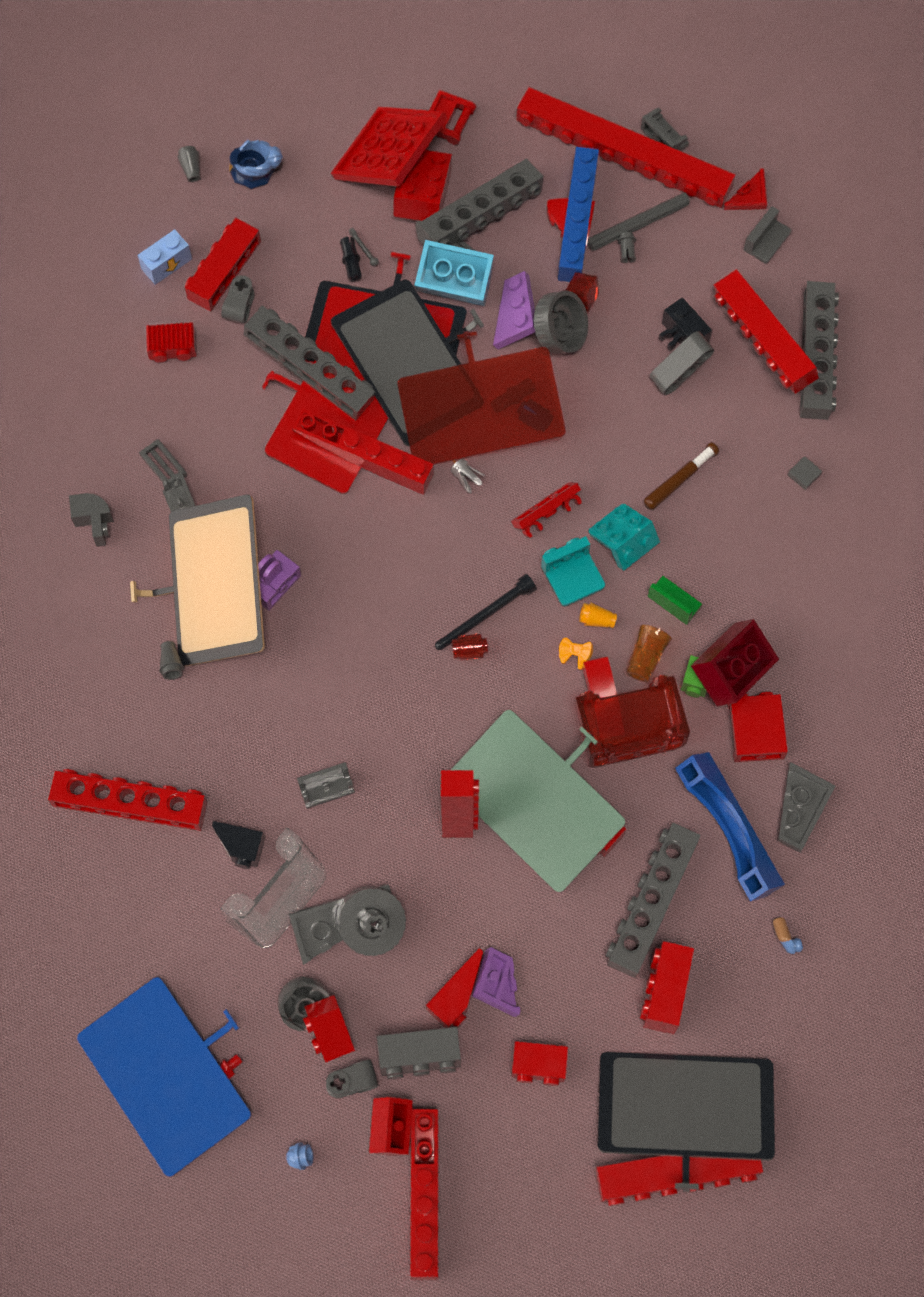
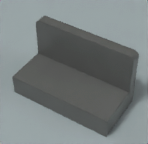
[743,206,791,264]

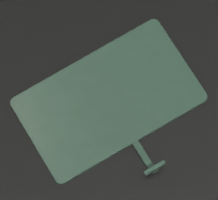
[451,710,626,892]

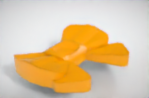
[559,638,593,670]

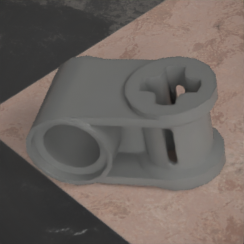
[221,275,255,324]
[326,1060,379,1098]

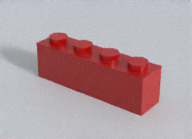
[185,218,261,312]

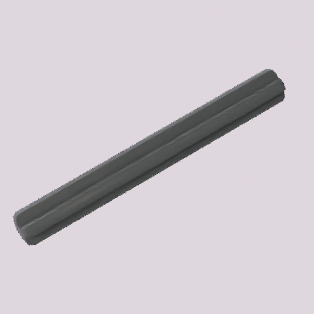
[587,193,690,251]

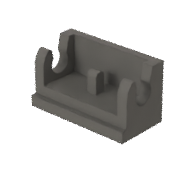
[641,107,689,151]
[162,473,195,512]
[297,762,355,809]

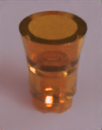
[626,625,672,682]

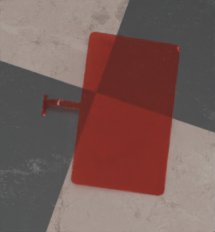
[397,331,566,464]

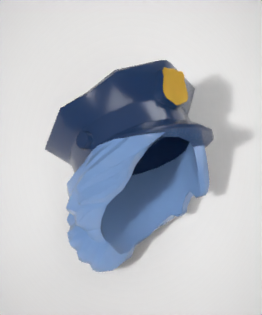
[229,139,283,189]

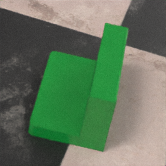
[648,576,702,625]

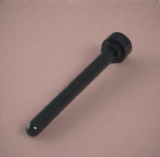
[435,574,537,650]

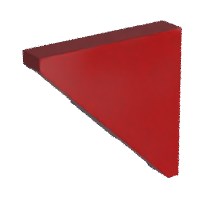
[724,168,767,210]

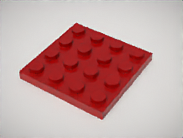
[331,107,447,187]

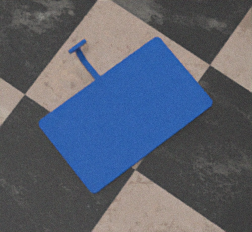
[77,977,251,1176]

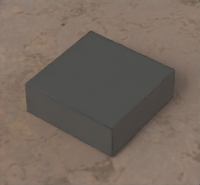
[788,456,822,490]

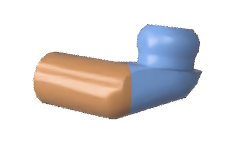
[773,917,803,954]

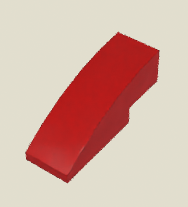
[582,657,625,741]

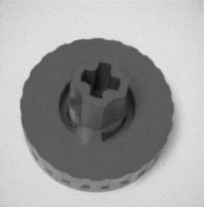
[532,291,588,354]
[336,886,406,956]

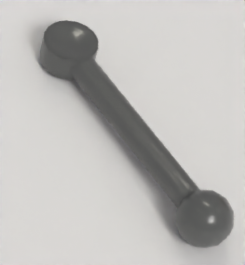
[348,228,379,266]

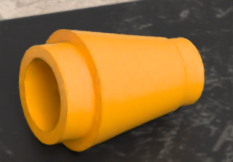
[579,602,617,628]

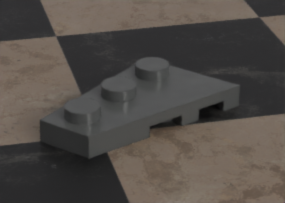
[777,762,836,853]

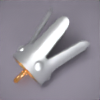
[451,458,485,493]

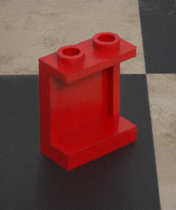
[728,692,788,762]

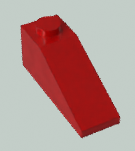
[426,948,483,1029]

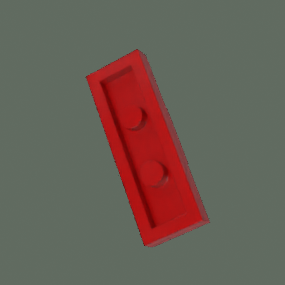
[511,482,582,538]

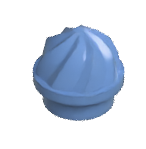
[286,1142,313,1170]

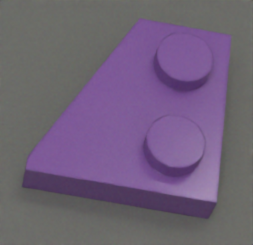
[472,947,520,1017]

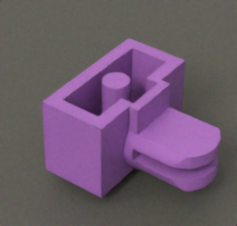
[258,550,301,611]

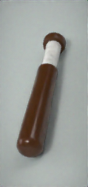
[644,442,720,510]

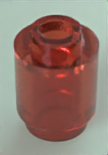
[452,634,488,661]

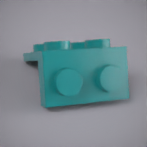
[588,504,660,571]
[541,536,605,606]

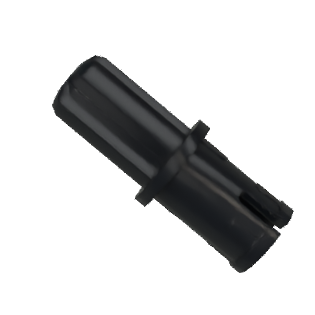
[340,236,362,282]

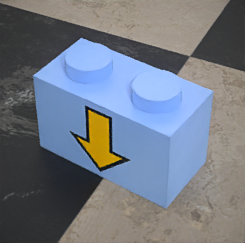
[137,229,192,285]

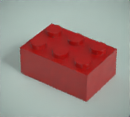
[394,150,452,221]
[640,941,694,1035]

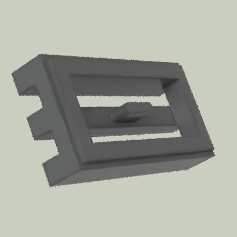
[139,439,188,484]

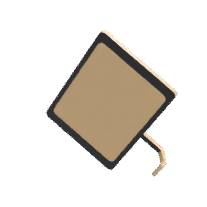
[130,494,265,666]

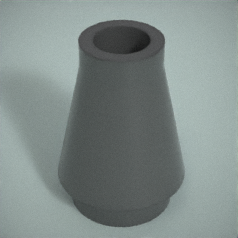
[177,146,201,182]
[159,641,184,680]

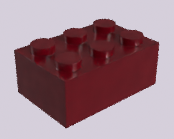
[691,619,779,706]

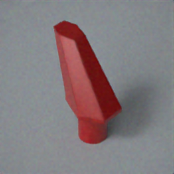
[220,1054,243,1080]

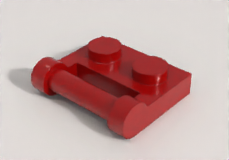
[429,90,477,145]

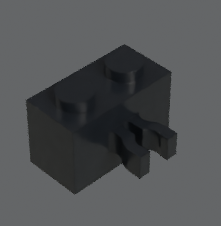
[659,297,713,351]

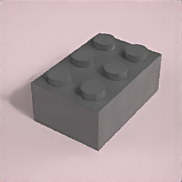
[377,1027,461,1080]

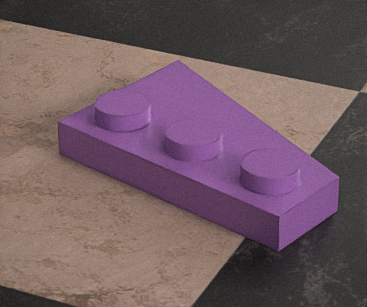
[493,271,535,349]

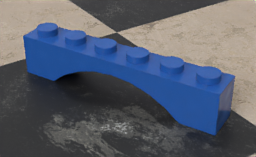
[558,147,599,284]
[675,752,785,902]

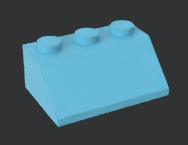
[414,240,494,306]

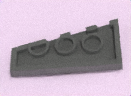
[288,883,391,965]

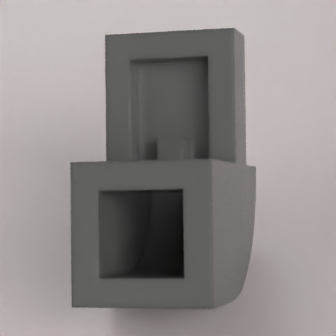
[69,493,114,547]

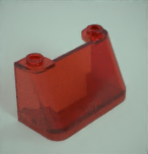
[575,675,690,768]

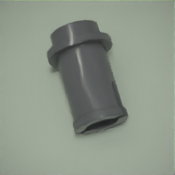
[618,232,636,264]

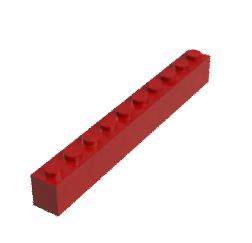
[516,87,736,208]

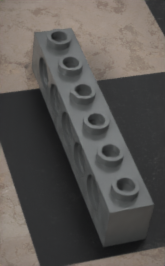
[417,158,544,246]
[800,281,839,420]
[244,305,375,420]
[606,823,701,979]

